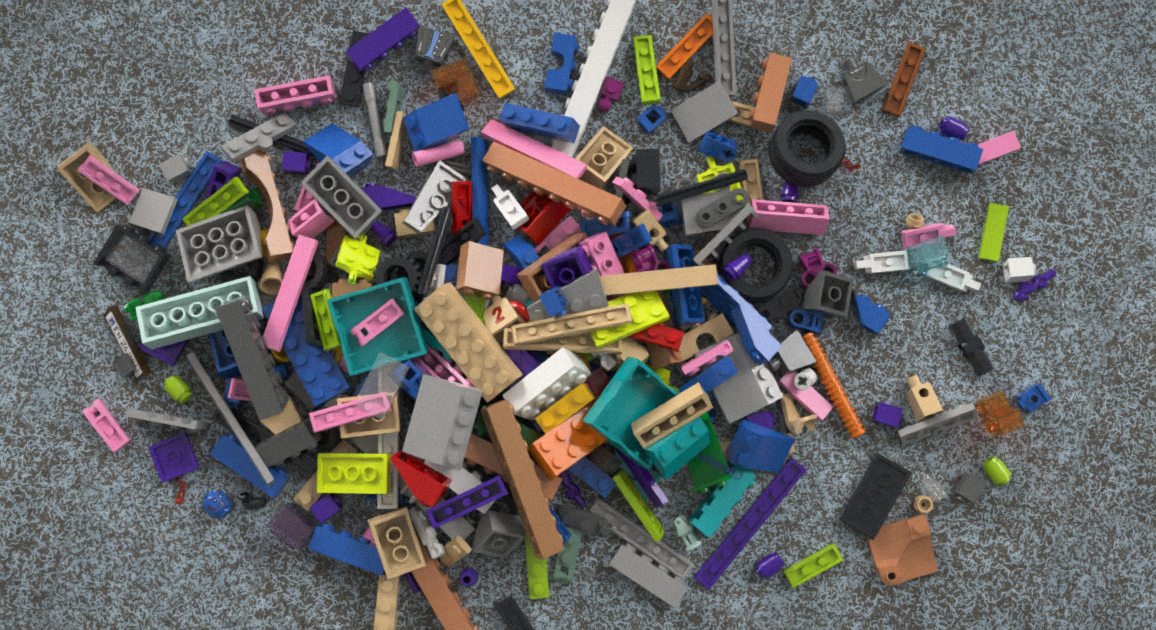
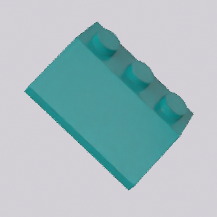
[644,416,710,480]

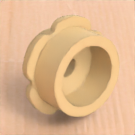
[905,213,924,229]
[914,495,933,514]

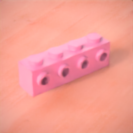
[254,75,337,115]
[747,199,830,235]
[579,232,625,301]
[414,344,474,387]

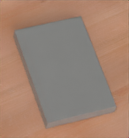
[671,80,739,143]

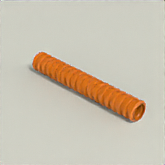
[802,332,866,438]

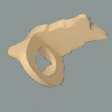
[780,392,817,434]

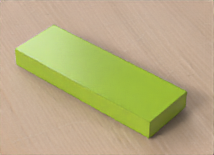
[978,202,1009,262]
[310,289,342,351]
[783,543,844,588]

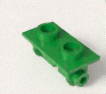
[124,290,166,322]

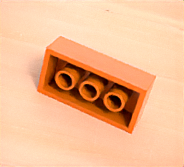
[528,401,607,481]

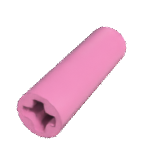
[412,140,465,167]

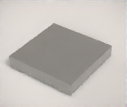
[129,188,178,234]

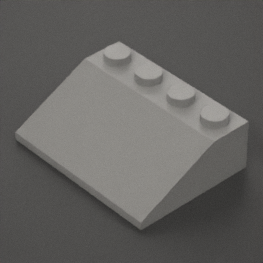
[176,205,262,284]
[693,333,784,424]
[402,374,482,470]

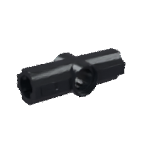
[949,318,994,376]

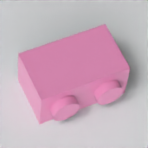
[287,198,336,239]

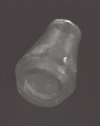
[919,473,948,503]

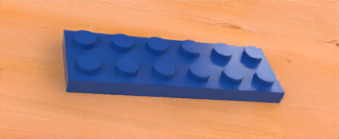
[262,296,351,408]

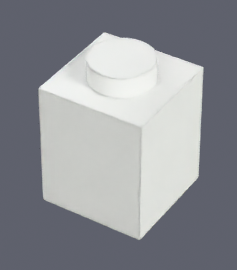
[1003,257,1036,283]

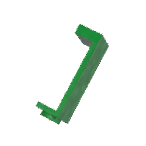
[687,412,733,495]

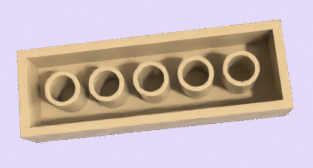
[414,282,523,403]

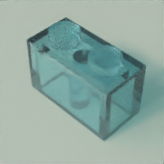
[905,236,952,274]

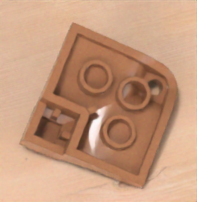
[866,514,938,586]

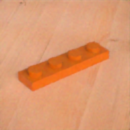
[656,13,713,81]

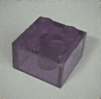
[267,504,318,550]

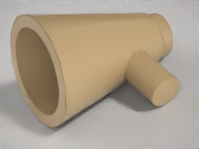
[259,261,286,295]

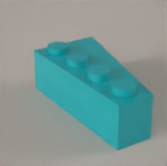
[688,464,756,538]

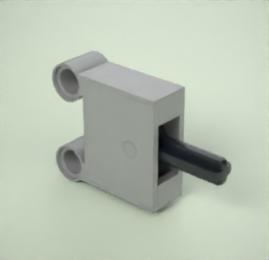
[675,173,736,261]

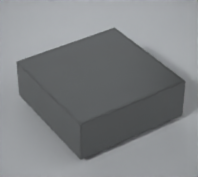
[115,353,136,379]

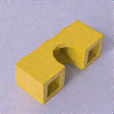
[535,383,596,434]

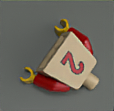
[483,296,531,351]

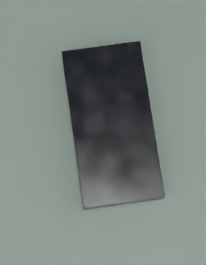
[839,453,912,540]

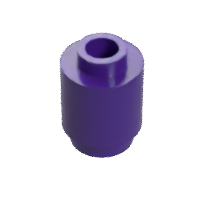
[938,116,969,141]
[755,552,785,580]

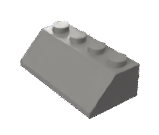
[301,155,382,239]

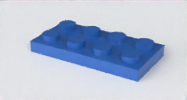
[700,274,772,331]

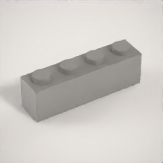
[609,543,688,608]

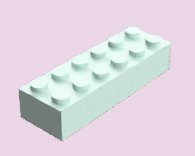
[136,276,264,349]

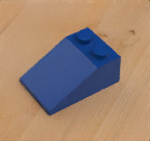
[403,94,469,152]
[303,123,373,178]
[208,330,241,380]
[726,419,795,472]

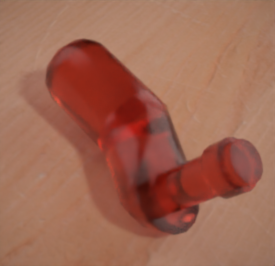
[841,158,861,171]
[174,477,187,504]

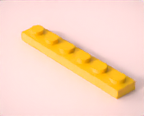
[441,0,516,100]

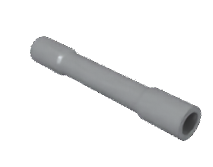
[362,82,387,158]

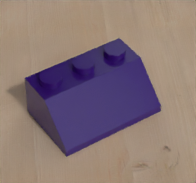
[541,245,592,289]

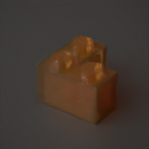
[430,57,481,104]
[976,390,1025,435]

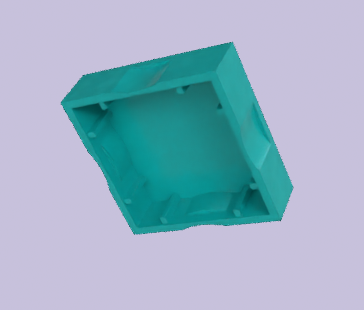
[327,277,429,376]
[582,356,680,470]

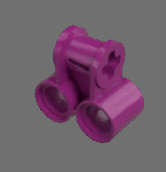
[631,244,671,273]
[798,248,837,290]

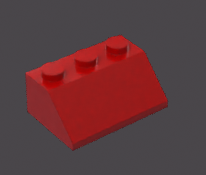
[517,190,571,246]

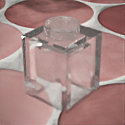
[820,86,846,116]

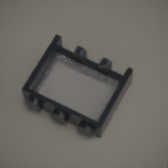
[93,224,172,294]

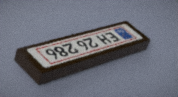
[103,305,151,382]

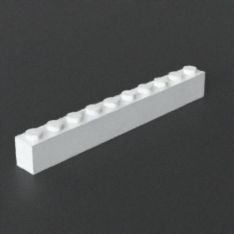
[551,0,636,158]

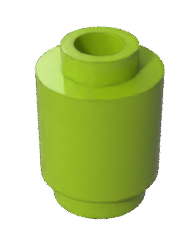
[164,376,193,404]
[982,456,1011,486]

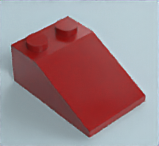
[390,450,452,508]

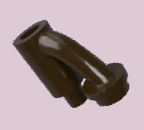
[672,60,711,92]

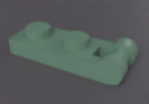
[382,80,404,136]
[553,526,582,584]

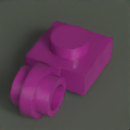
[597,76,625,113]

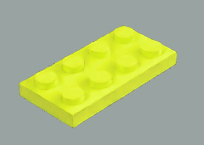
[589,291,670,349]
[317,453,391,494]

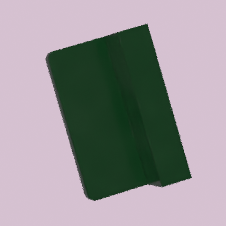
[220,187,264,214]

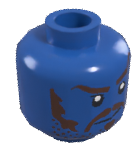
[202,490,232,520]

